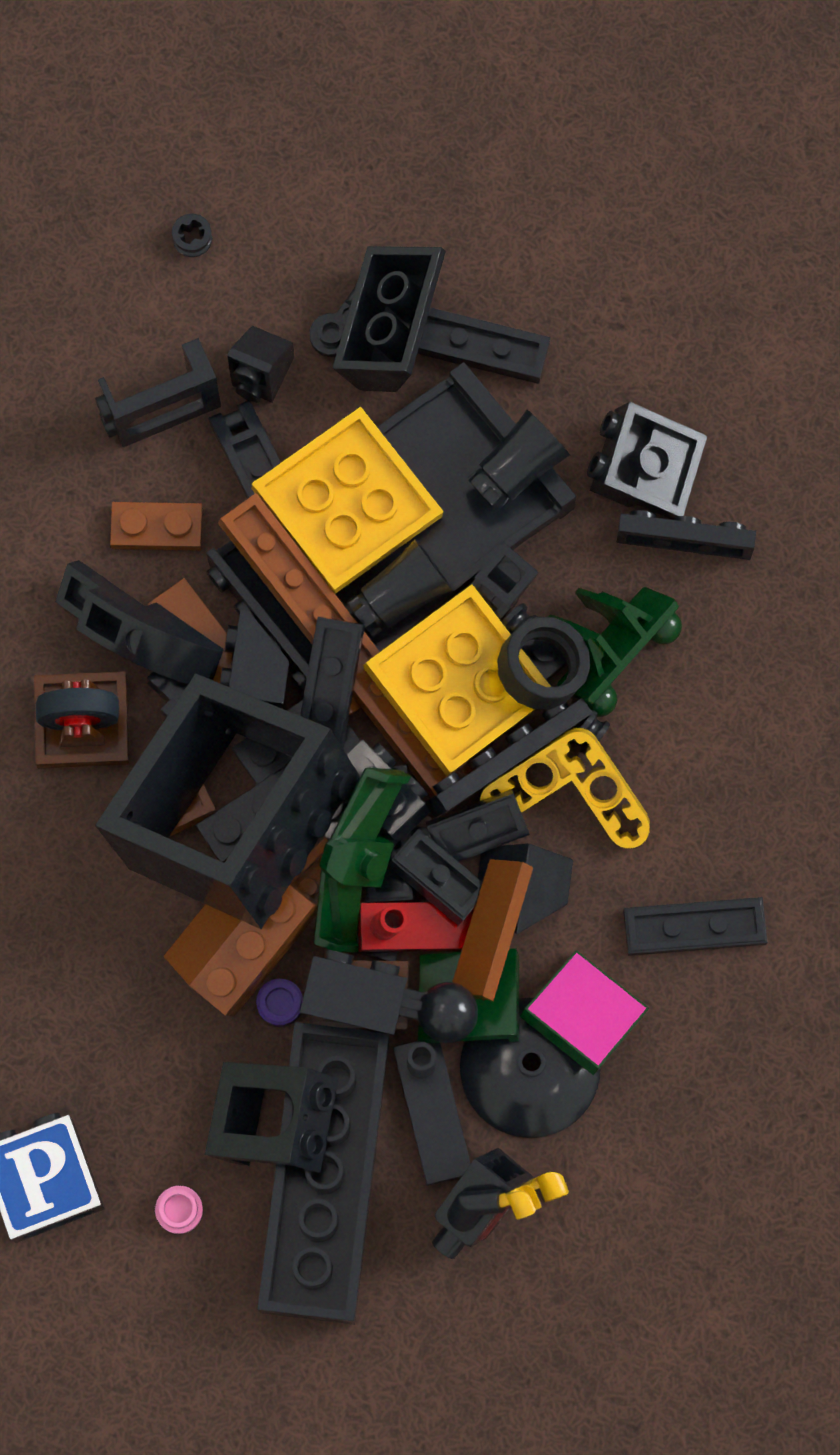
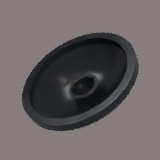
[460,998,601,1138]

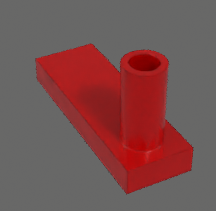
[358,902,475,952]

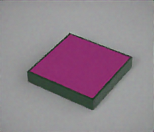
[520,950,649,1076]

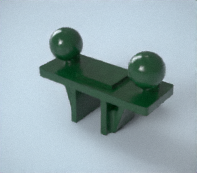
[548,587,682,717]

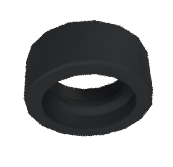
[497,617,590,710]

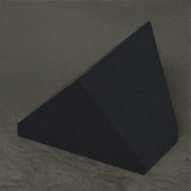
[478,843,573,934]

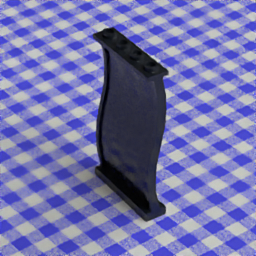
[206,362,576,695]

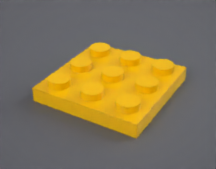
[251,407,444,594]
[362,584,551,776]

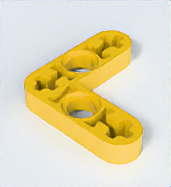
[480,728,650,848]

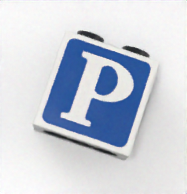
[0,1113,105,1243]

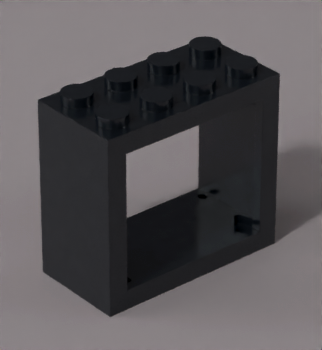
[95,674,359,929]

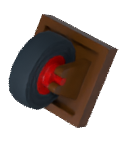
[34,671,129,769]

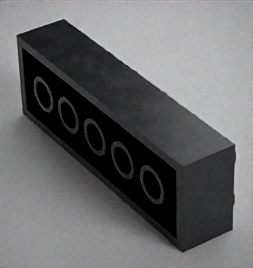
[257,1022,390,1325]

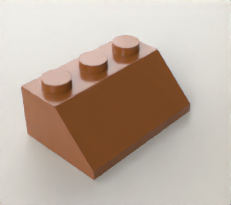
[163,882,317,1016]

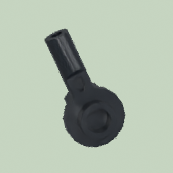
[310,286,356,357]

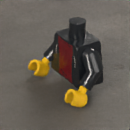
[432,1148,569,1259]

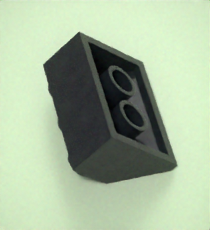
[333,246,446,392]

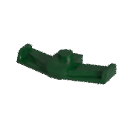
[314,767,411,952]

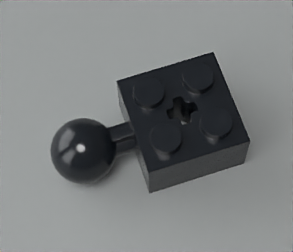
[300,949,478,1043]

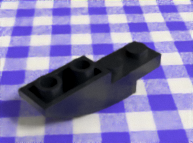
[55,560,224,684]

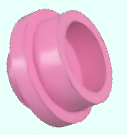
[155,1186,203,1234]

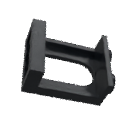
[95,338,221,447]
[205,1062,338,1173]

